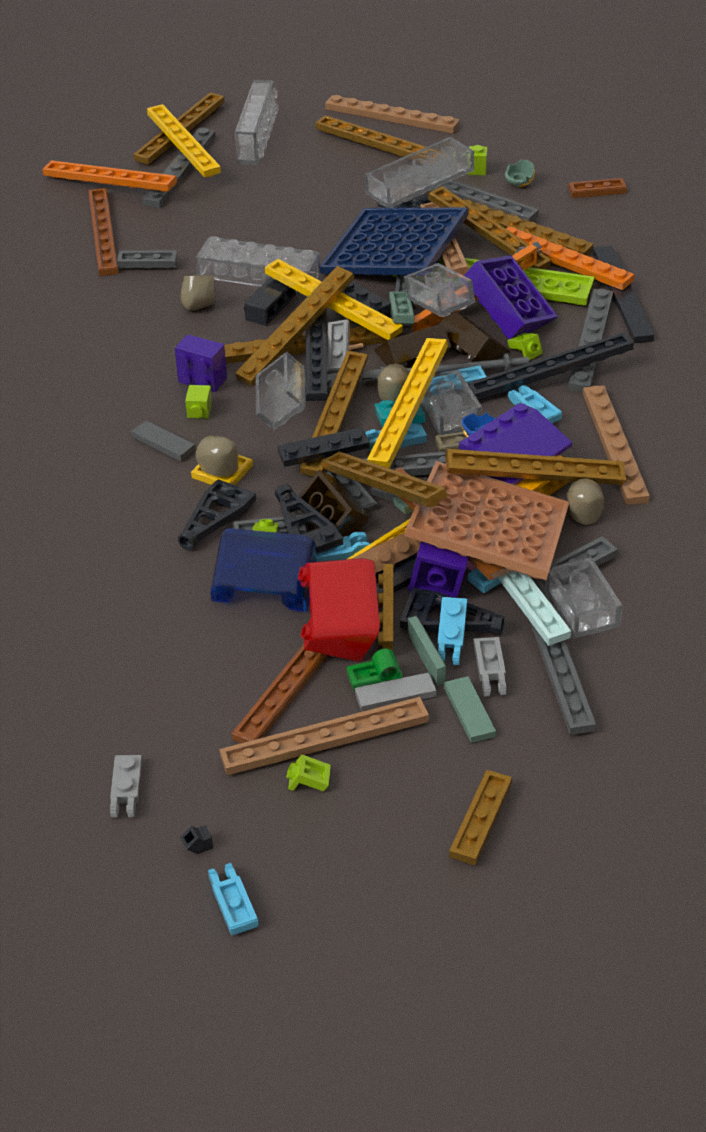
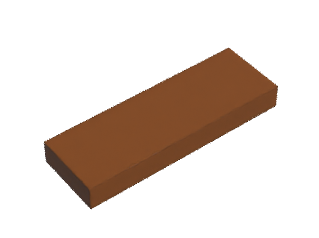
[568,178,627,198]

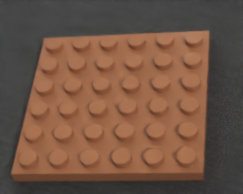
[404,461,569,580]

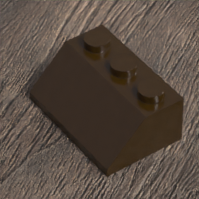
[440,308,511,362]
[374,323,451,367]
[297,470,370,537]

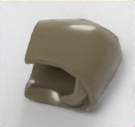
[180,275,216,312]
[377,364,409,402]
[196,435,238,476]
[567,479,605,525]

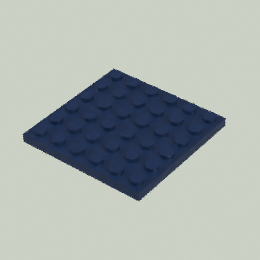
[319,207,469,276]

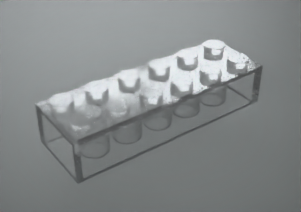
[235,80,278,165]
[365,137,474,208]
[196,236,320,292]

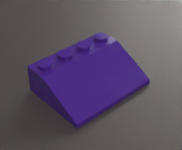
[462,255,558,339]
[459,403,572,485]

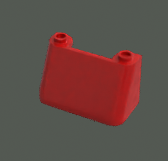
[298,558,380,662]

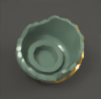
[505,159,535,187]

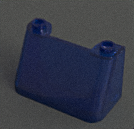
[210,528,317,612]

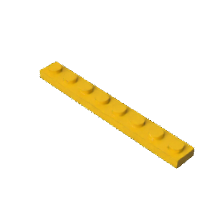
[147,104,221,177]
[265,259,403,340]
[367,338,448,468]

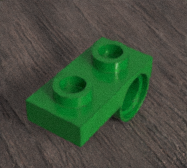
[346,649,402,691]

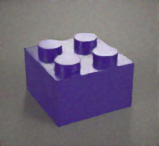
[175,334,227,392]
[408,541,468,598]

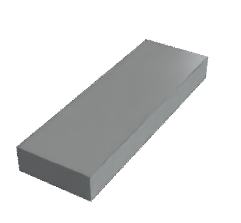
[327,319,350,374]
[355,672,436,712]

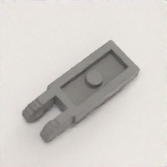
[474,637,506,697]
[110,755,143,818]

